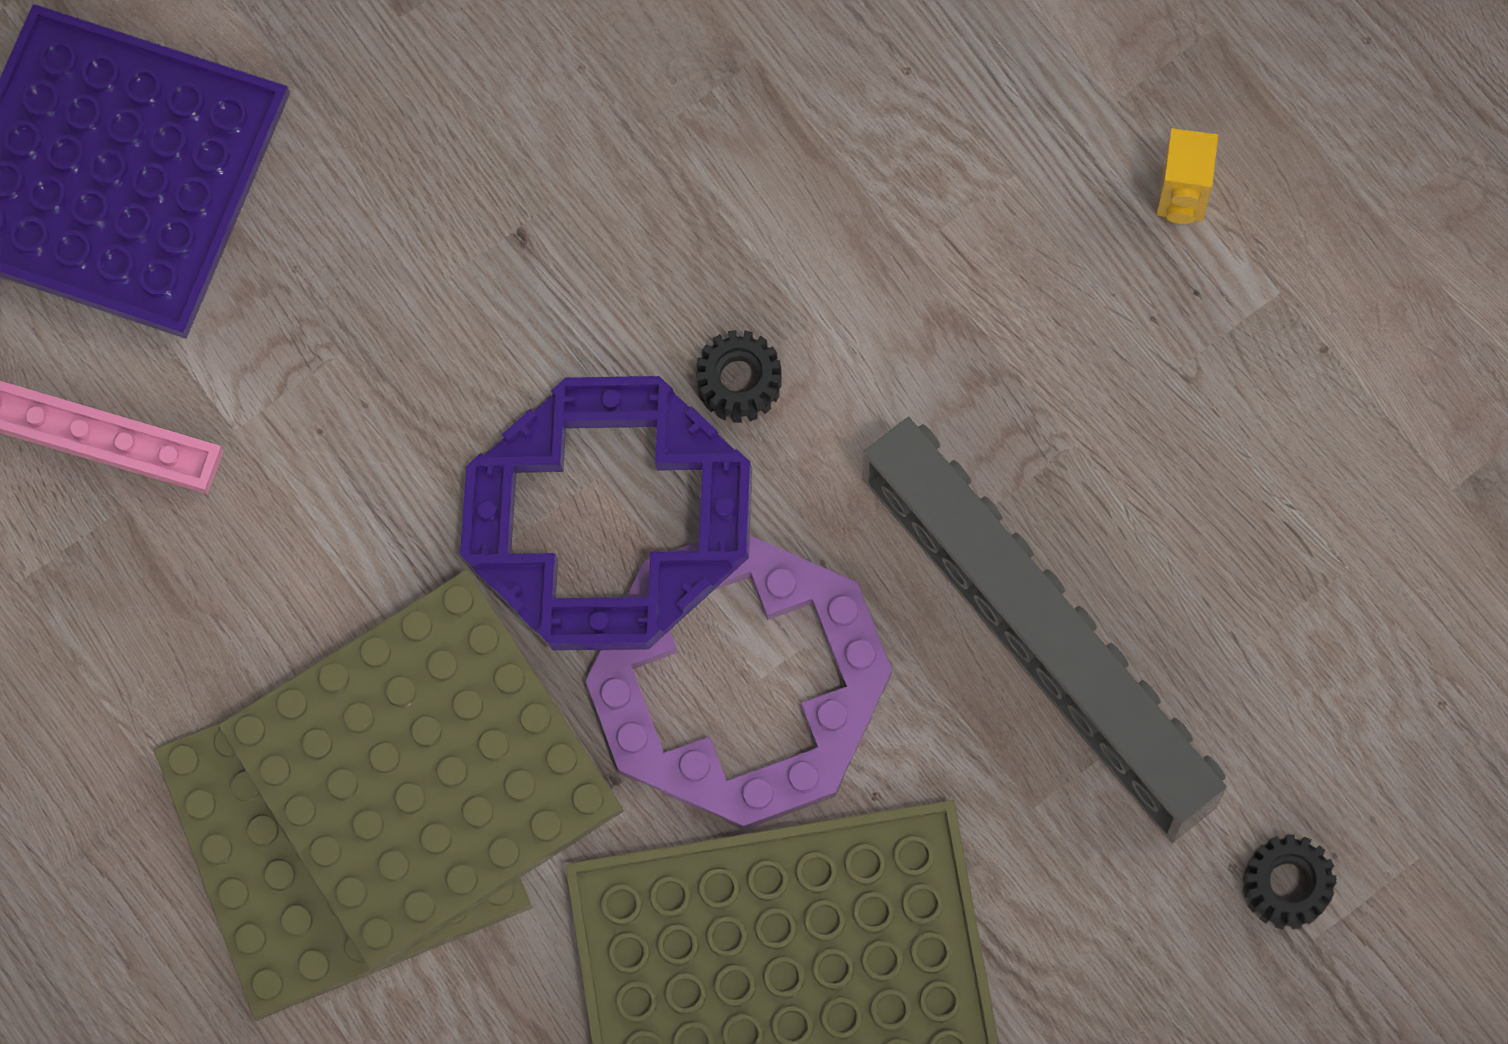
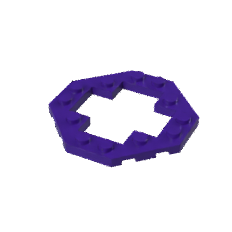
[460,376,752,651]

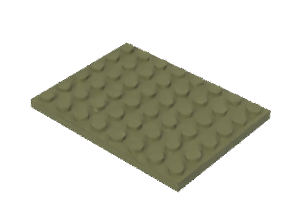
[565,800,999,1044]

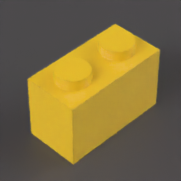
[1156,128,1219,224]

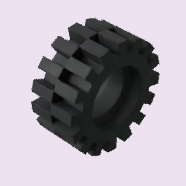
[696,330,782,423]
[1242,834,1336,929]

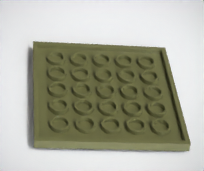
[218,569,624,972]
[154,722,532,1021]

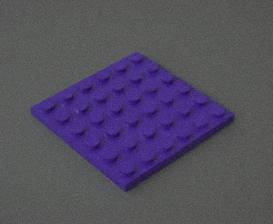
[0,4,290,339]

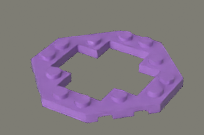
[586,536,892,830]

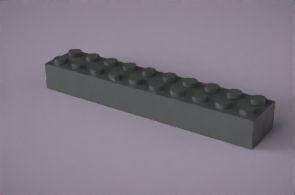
[863,416,1227,844]

